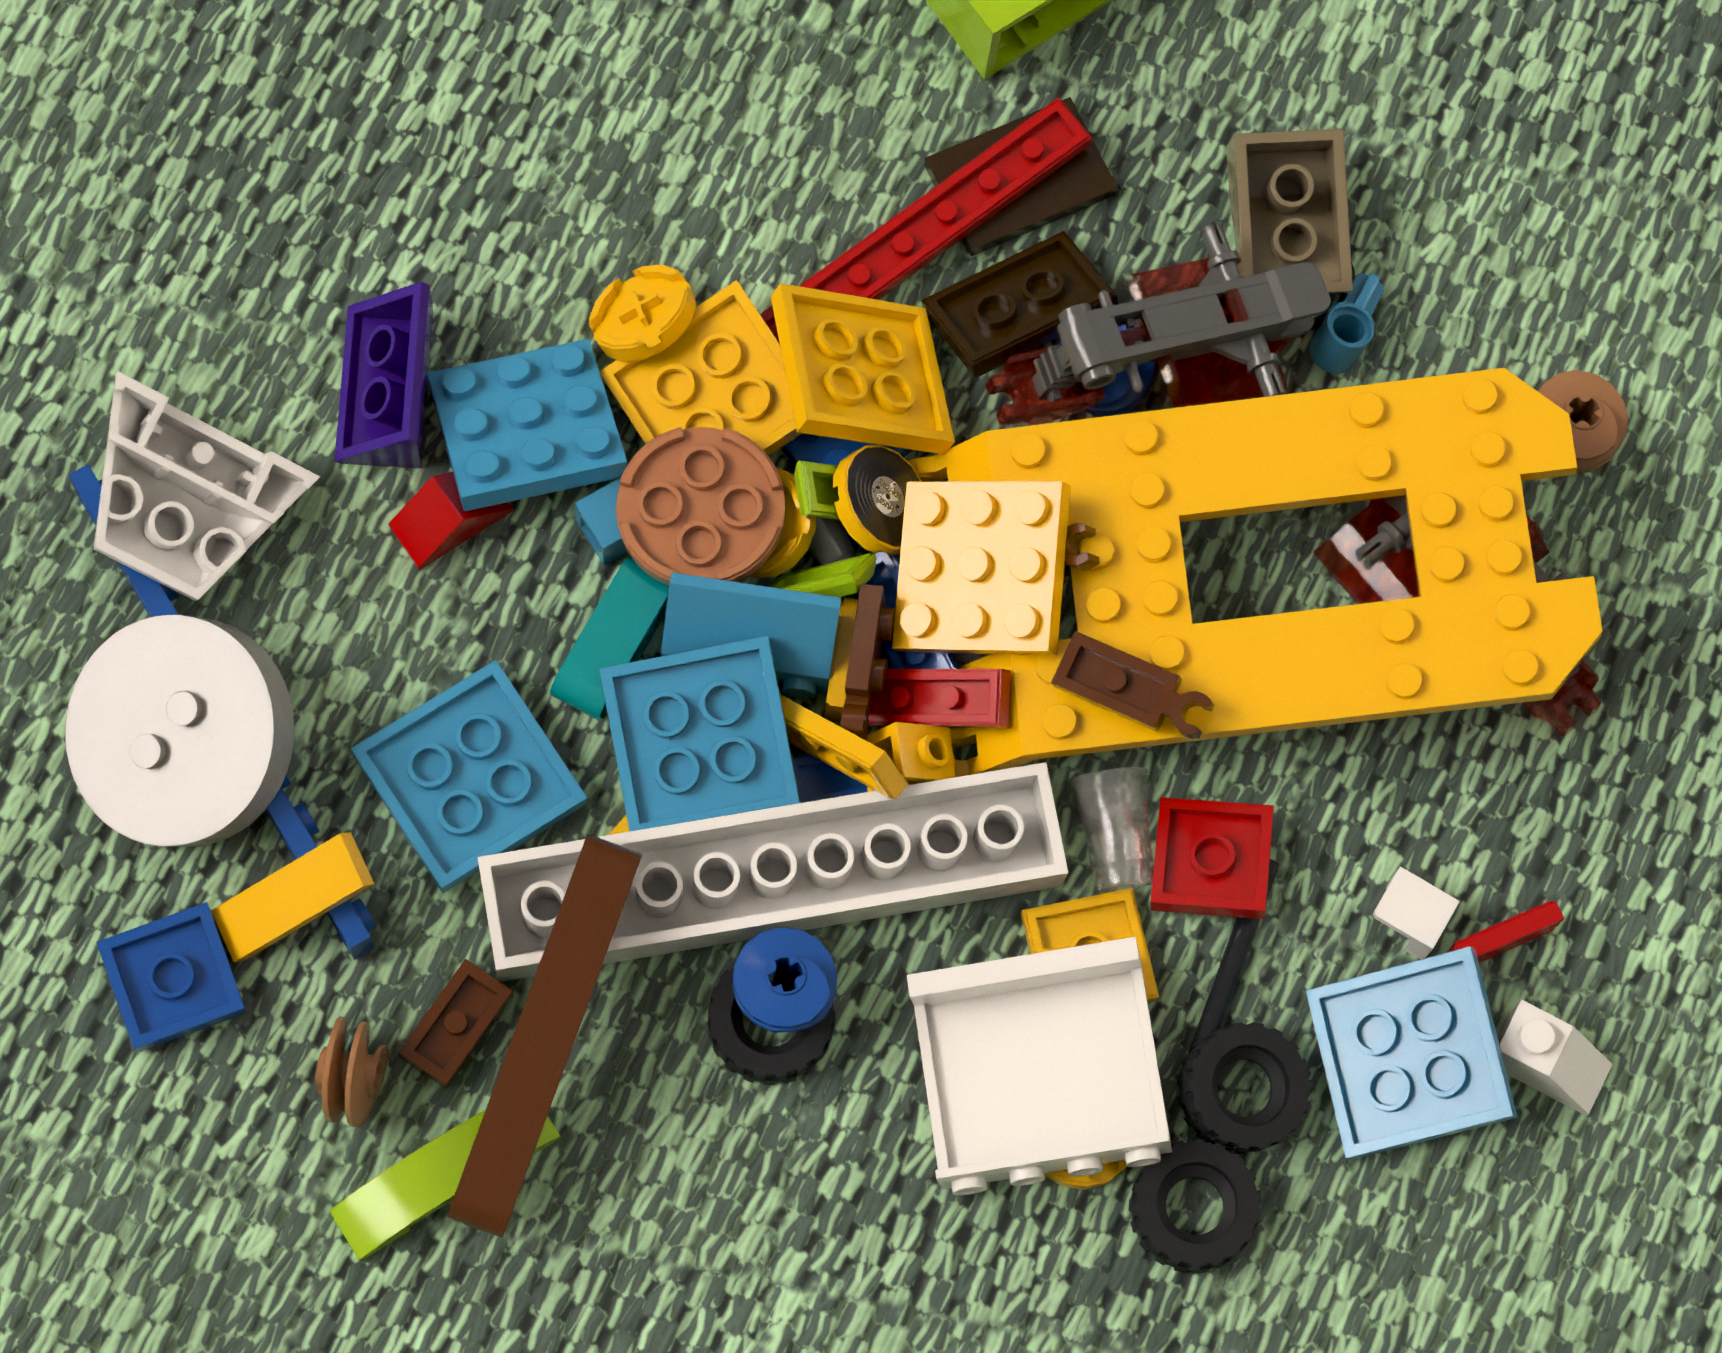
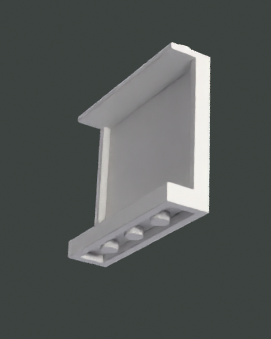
[907,937,1172,1195]

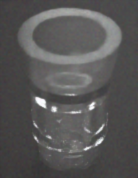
[1069,767,1153,892]

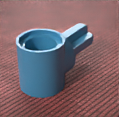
[1309,273,1384,374]

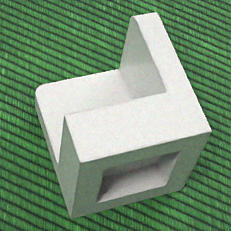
[1373,866,1460,960]

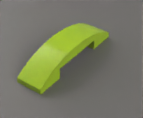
[329,1110,561,1261]

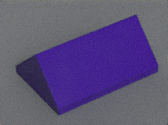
[334,282,434,468]

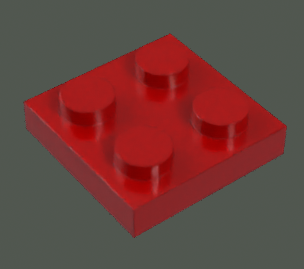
[1150,797,1274,919]

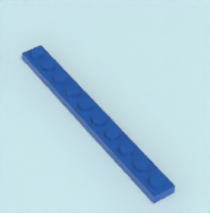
[69,464,377,960]

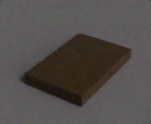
[924,97,1118,257]
[921,231,1118,378]

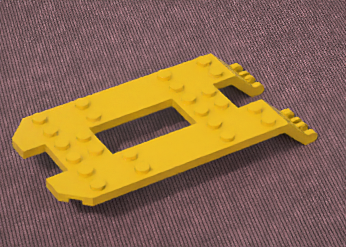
[908,368,1603,777]

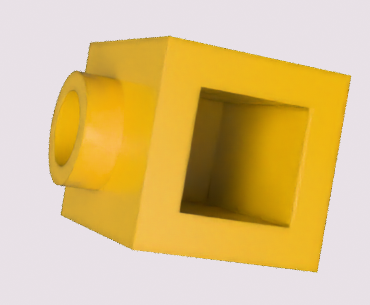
[867,722,956,792]

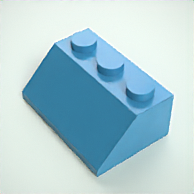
[661,572,841,699]

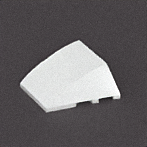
[93,371,320,601]

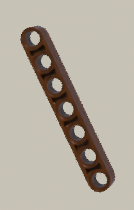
[447,834,643,1238]

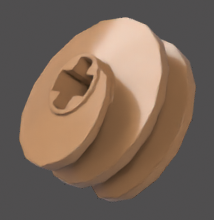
[1538,370,1628,473]
[315,1016,389,1128]

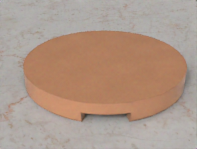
[616,427,786,586]

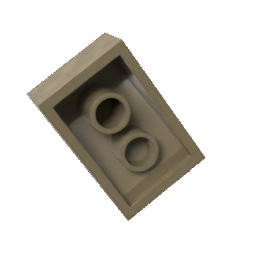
[1226,129,1353,294]

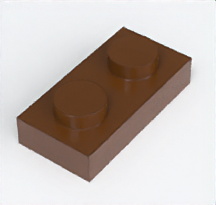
[398,959,514,1089]

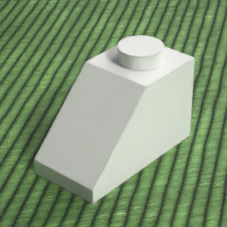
[1497,999,1613,1116]

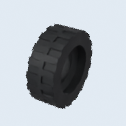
[707,968,835,1085]
[1176,1022,1312,1154]
[1129,1139,1261,1273]

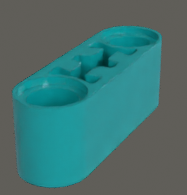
[550,556,669,721]

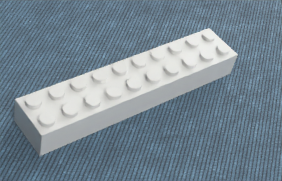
[477,762,1068,982]

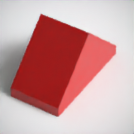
[388,472,513,570]

